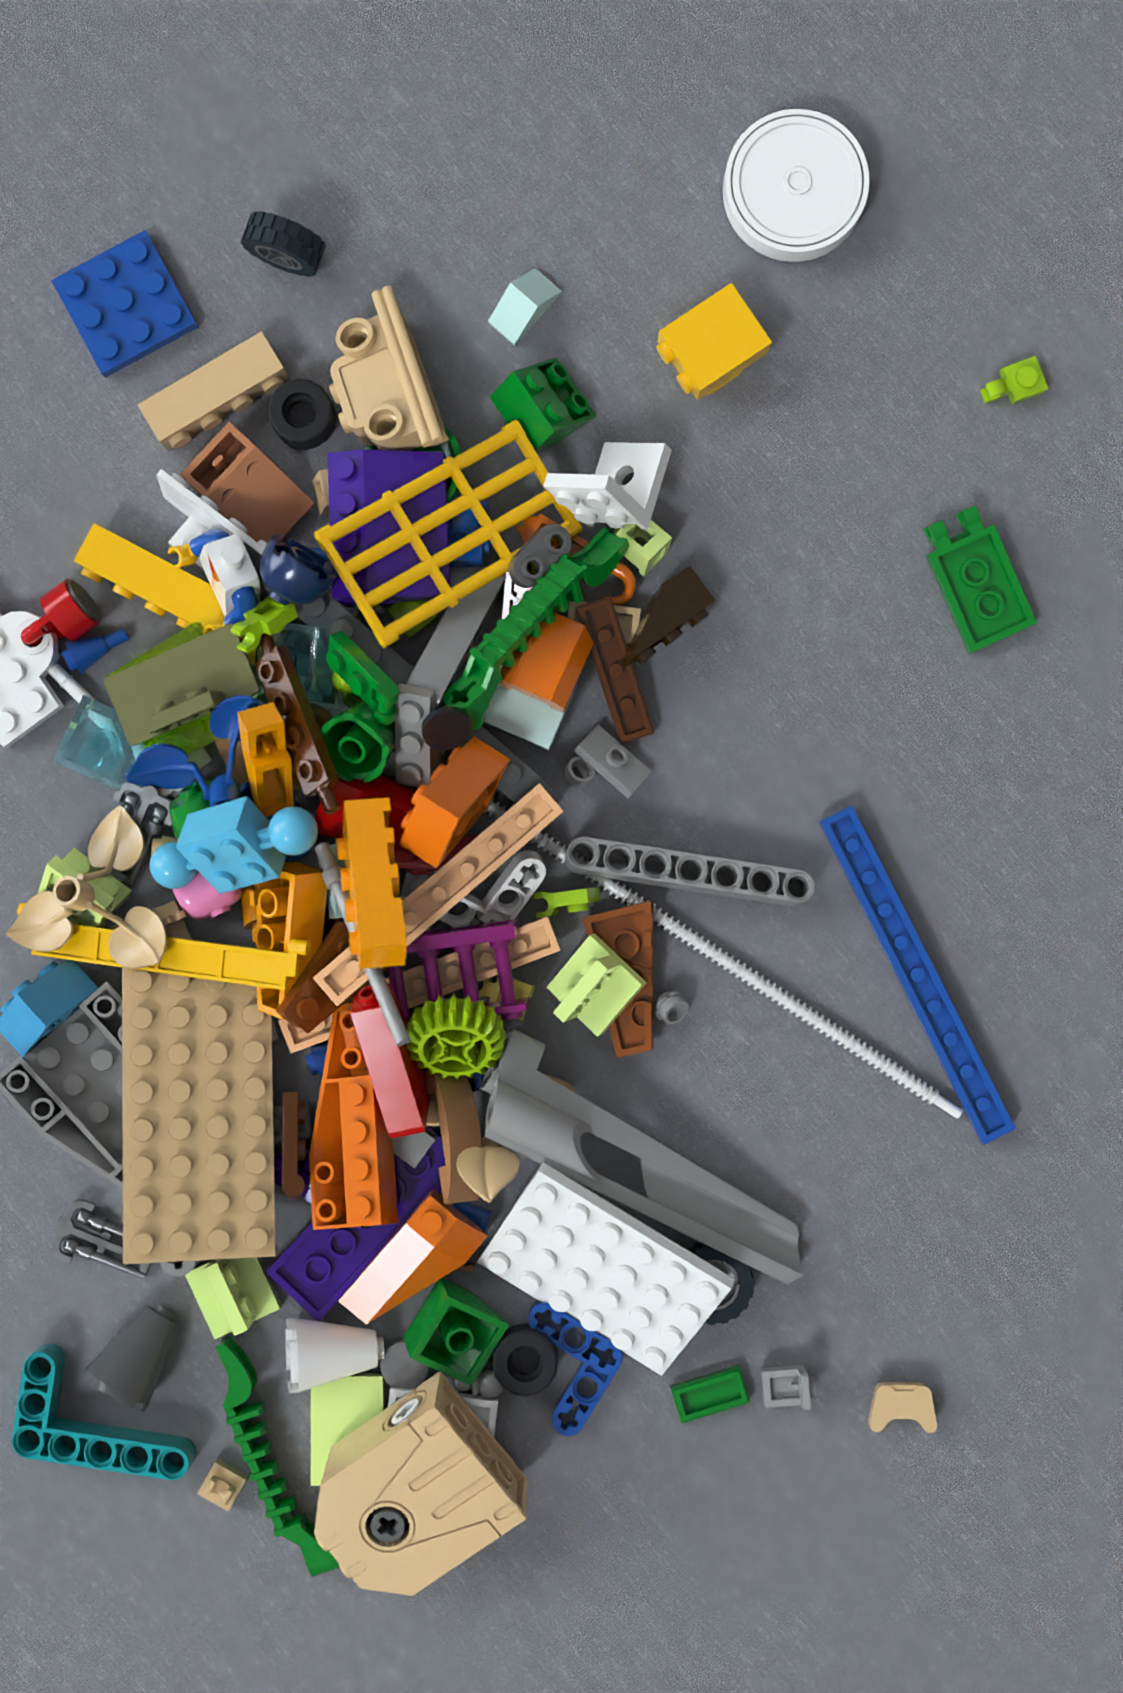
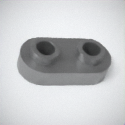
[508,524,571,588]

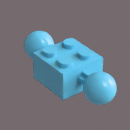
[150,796,318,894]

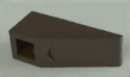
[621,566,716,668]

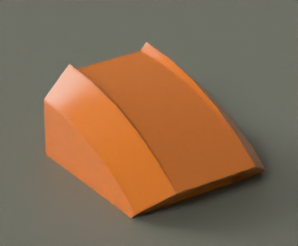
[498,612,594,713]

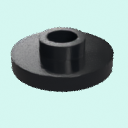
[421,706,472,750]

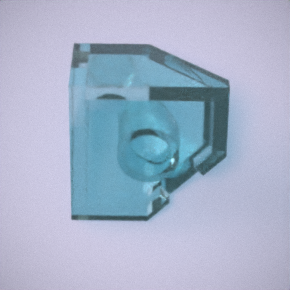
[53,695,135,791]

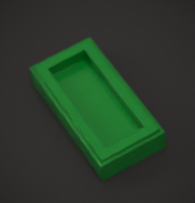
[670,1365,750,1424]

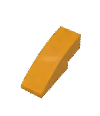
[237,702,294,817]

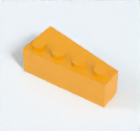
[336,798,407,969]
[249,861,327,1019]

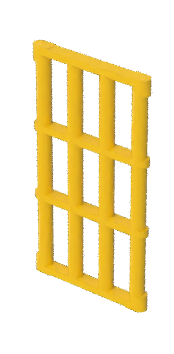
[313,420,582,648]

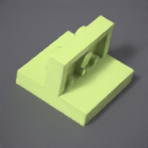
[38,848,132,927]
[547,933,647,1037]
[185,1257,282,1339]

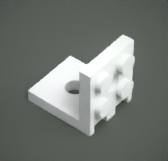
[543,442,672,530]

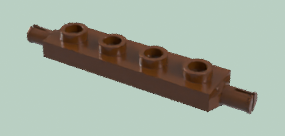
[254,633,340,815]

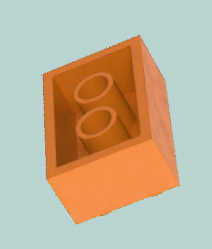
[399,736,511,868]

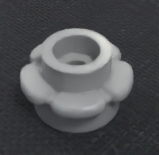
[655,991,689,1024]

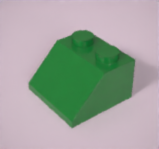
[403,1278,509,1386]

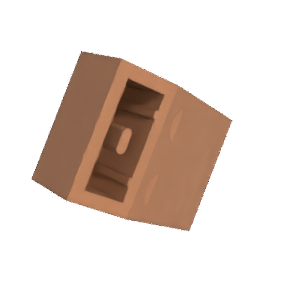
[180,422,315,543]

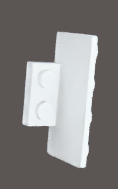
[156,469,267,574]

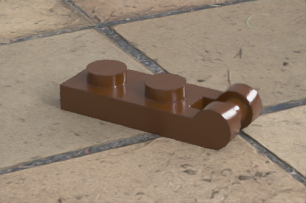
[282,1092,305,1200]

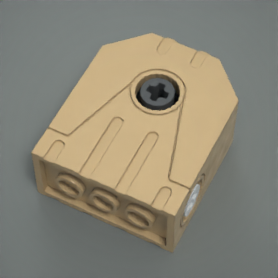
[314,1371,529,1596]

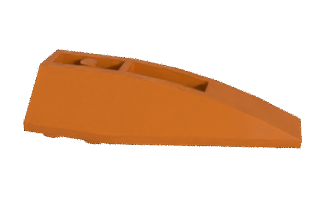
[309,1003,399,1230]

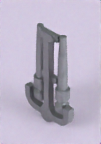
[103,782,172,885]
[52,1199,150,1279]

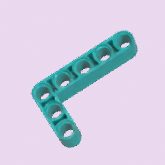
[11,1344,196,1480]

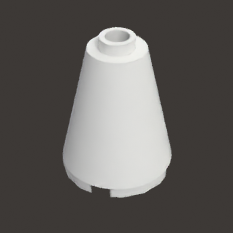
[285,1318,384,1393]

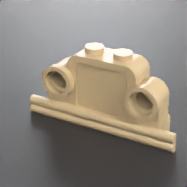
[329,286,449,451]

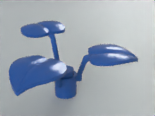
[126,696,295,807]

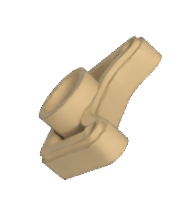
[868,1382,937,1433]

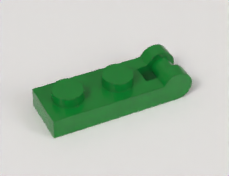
[326,630,400,725]

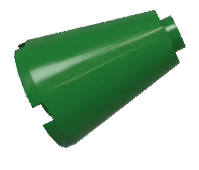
[320,701,395,783]

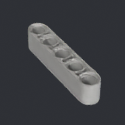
[407,563,506,710]

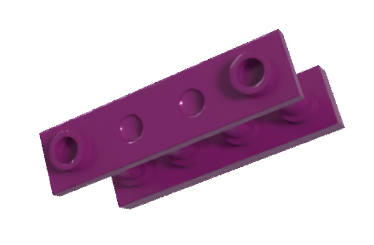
[387,919,531,1023]

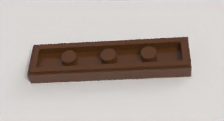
[576,595,655,744]

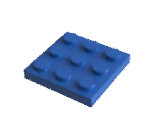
[51,230,198,378]

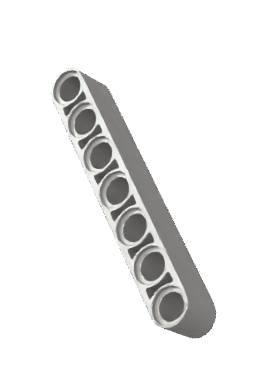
[564,837,815,907]

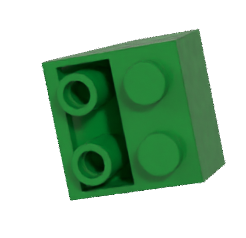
[489,357,596,453]

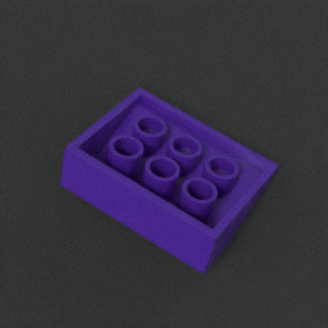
[327,449,451,607]

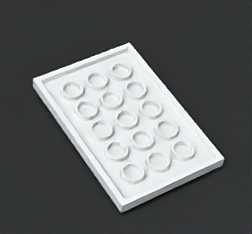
[477,1162,735,1376]

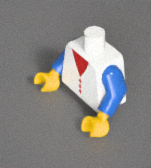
[168,529,260,634]

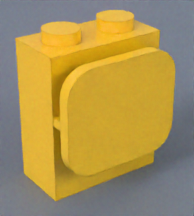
[656,282,772,400]

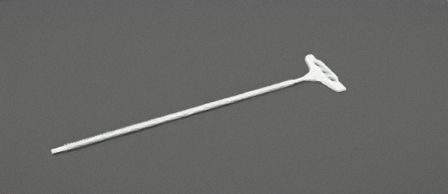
[251,624,963,1119]

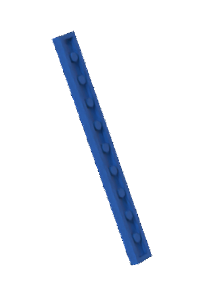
[818,805,1016,1145]

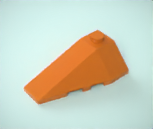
[339,1188,488,1324]

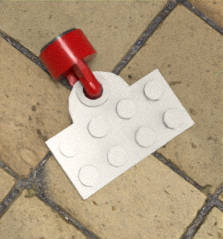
[0,579,101,747]

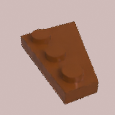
[276,921,387,1034]

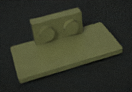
[104,623,261,746]

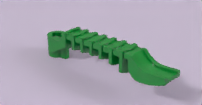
[443,527,629,732]
[215,1336,340,1577]

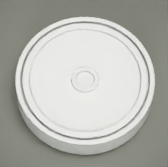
[723,109,869,262]

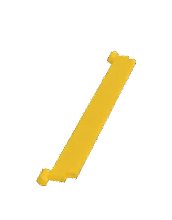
[17,903,311,990]

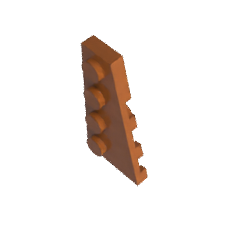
[582,900,654,1058]

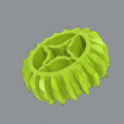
[407,994,506,1080]

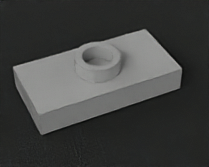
[574,724,652,798]

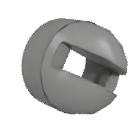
[564,756,595,788]

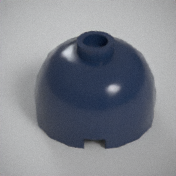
[260,534,338,606]

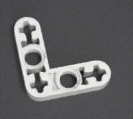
[411,850,546,928]

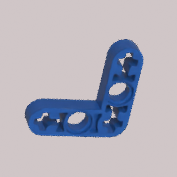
[528,1301,622,1436]

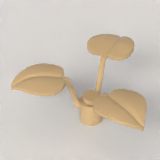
[6,805,167,969]
[426,1074,574,1203]

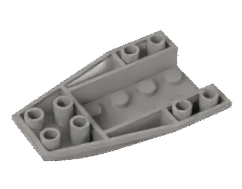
[0,981,123,1189]

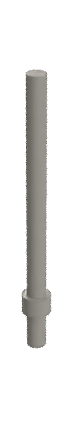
[315,842,410,1046]

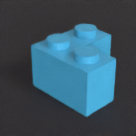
[0,960,98,1057]

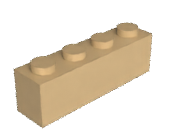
[138,331,289,450]

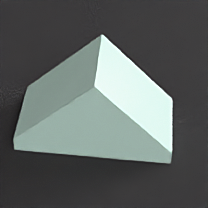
[488,268,562,346]

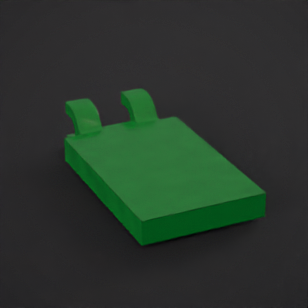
[923,505,1037,653]

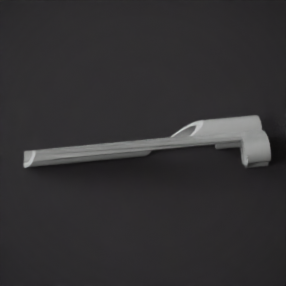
[480,1028,803,1285]

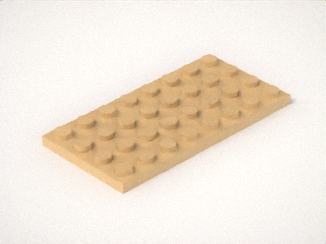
[122,966,275,1264]

